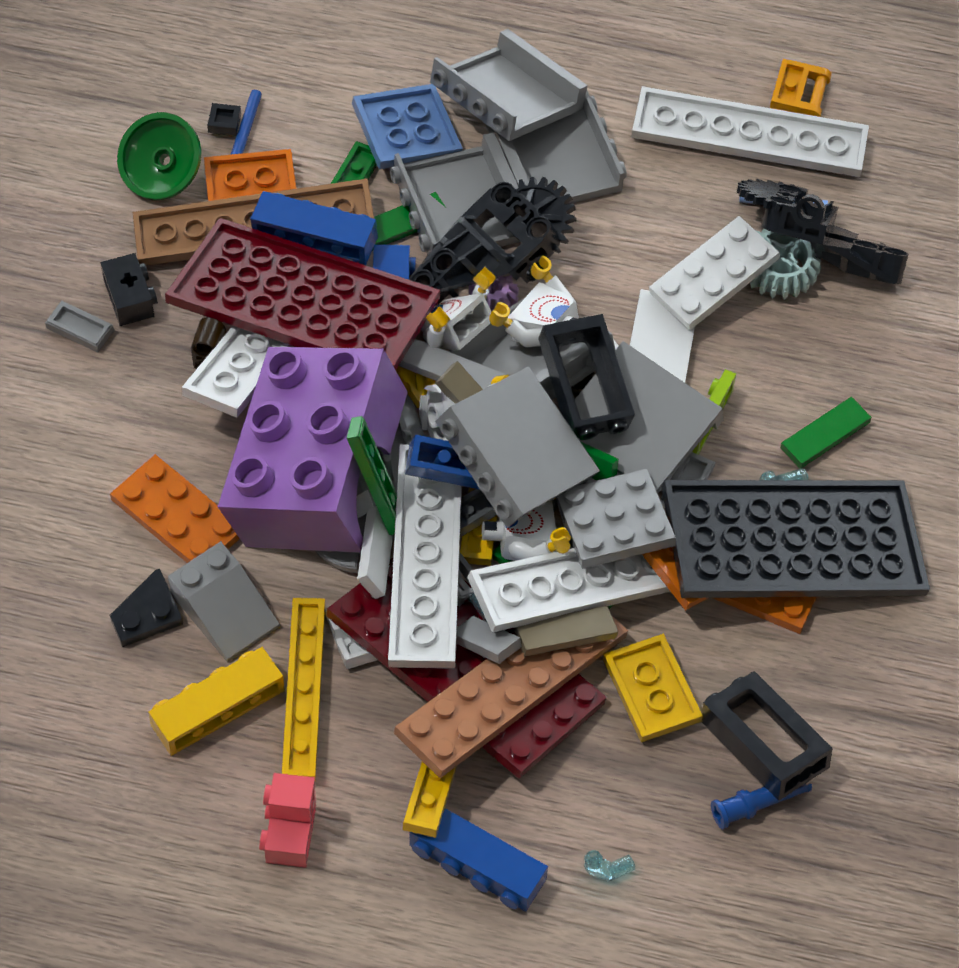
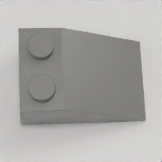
[168,541,280,662]

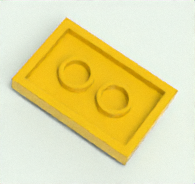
[603,633,703,743]

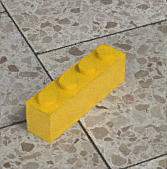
[148,646,285,756]

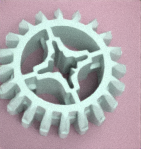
[750,229,821,300]

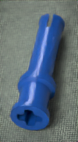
[711,783,812,829]

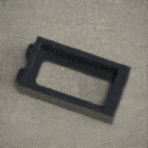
[538,314,635,440]
[702,671,833,801]

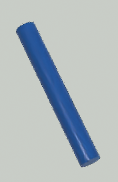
[231,90,262,155]

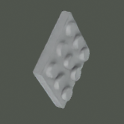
[556,469,676,569]

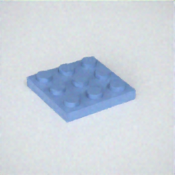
[352,84,463,169]

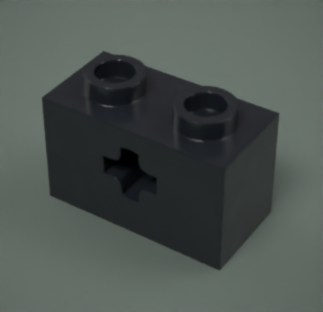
[100,253,158,326]

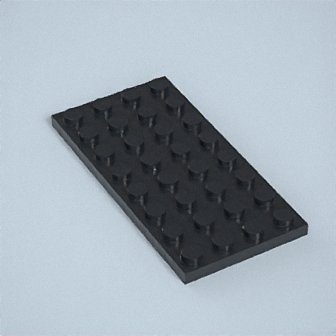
[661,480,930,598]

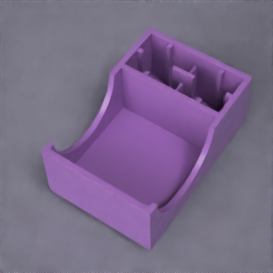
[218,347,408,553]

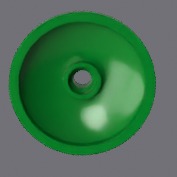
[117,112,201,200]

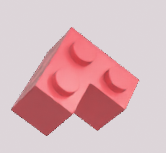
[259,773,317,868]

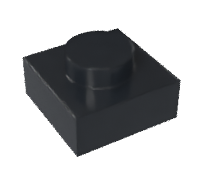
[207,103,241,136]

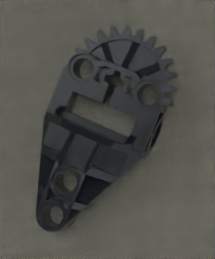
[409,177,577,306]
[736,179,909,284]

